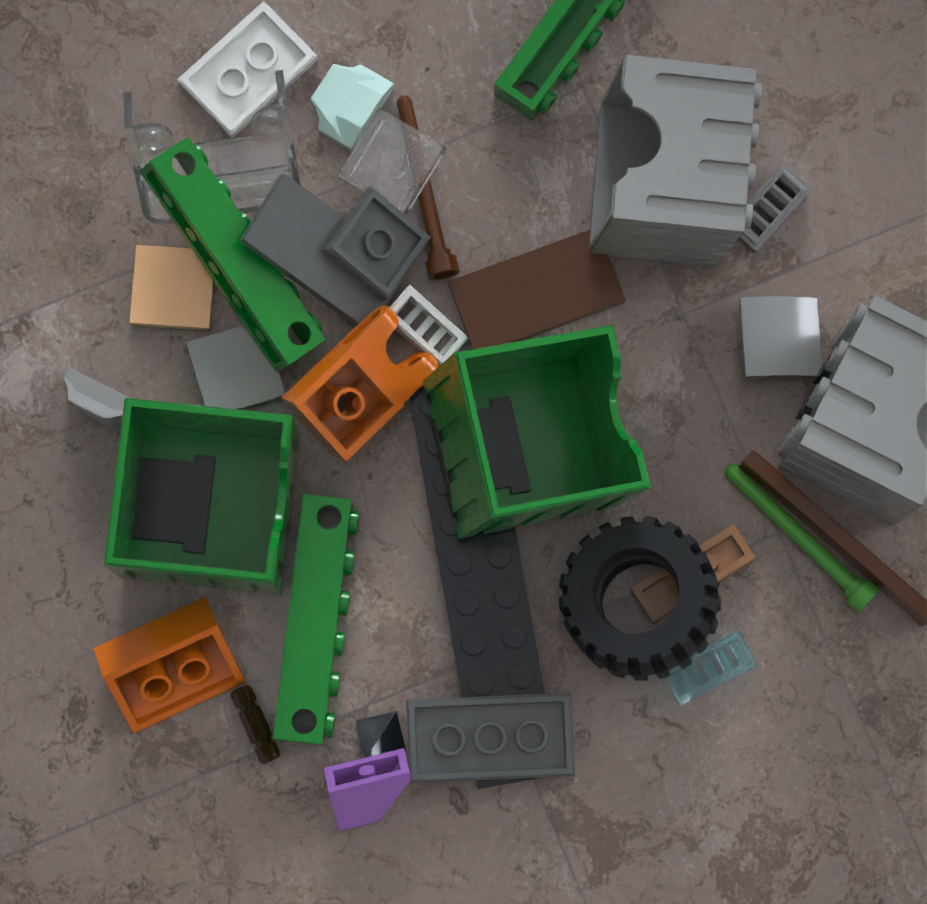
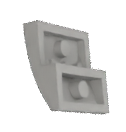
[739,296,822,380]

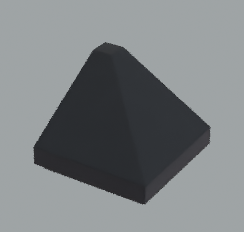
[357,711,406,758]

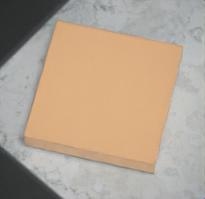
[129,245,215,331]

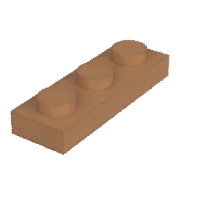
[631,524,756,624]

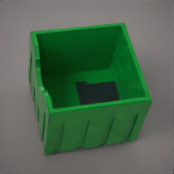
[423,325,651,539]
[104,398,300,595]

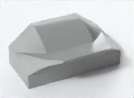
[63,367,130,429]

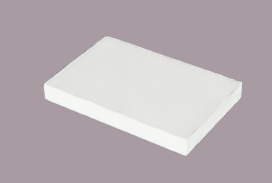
[177,1,318,138]

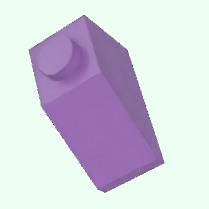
[324,748,412,831]

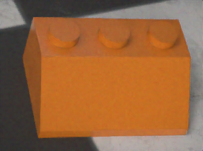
[93,597,245,733]

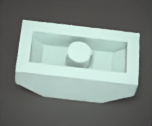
[310,64,394,153]

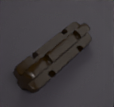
[231,685,280,764]

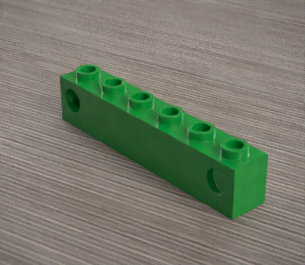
[494,0,625,121]
[139,137,326,372]
[273,494,360,746]

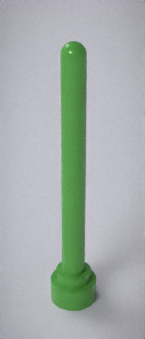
[725,464,880,613]

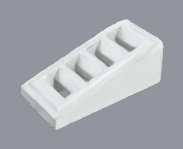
[388,285,469,366]

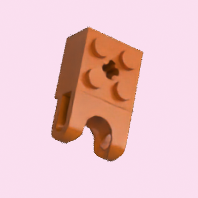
[281,306,438,462]

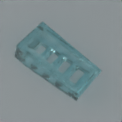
[666,629,758,705]

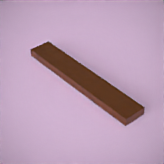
[739,450,927,627]

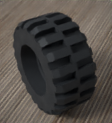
[558,516,721,681]

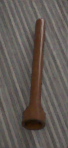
[397,95,460,280]

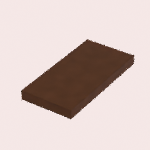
[448,229,626,349]

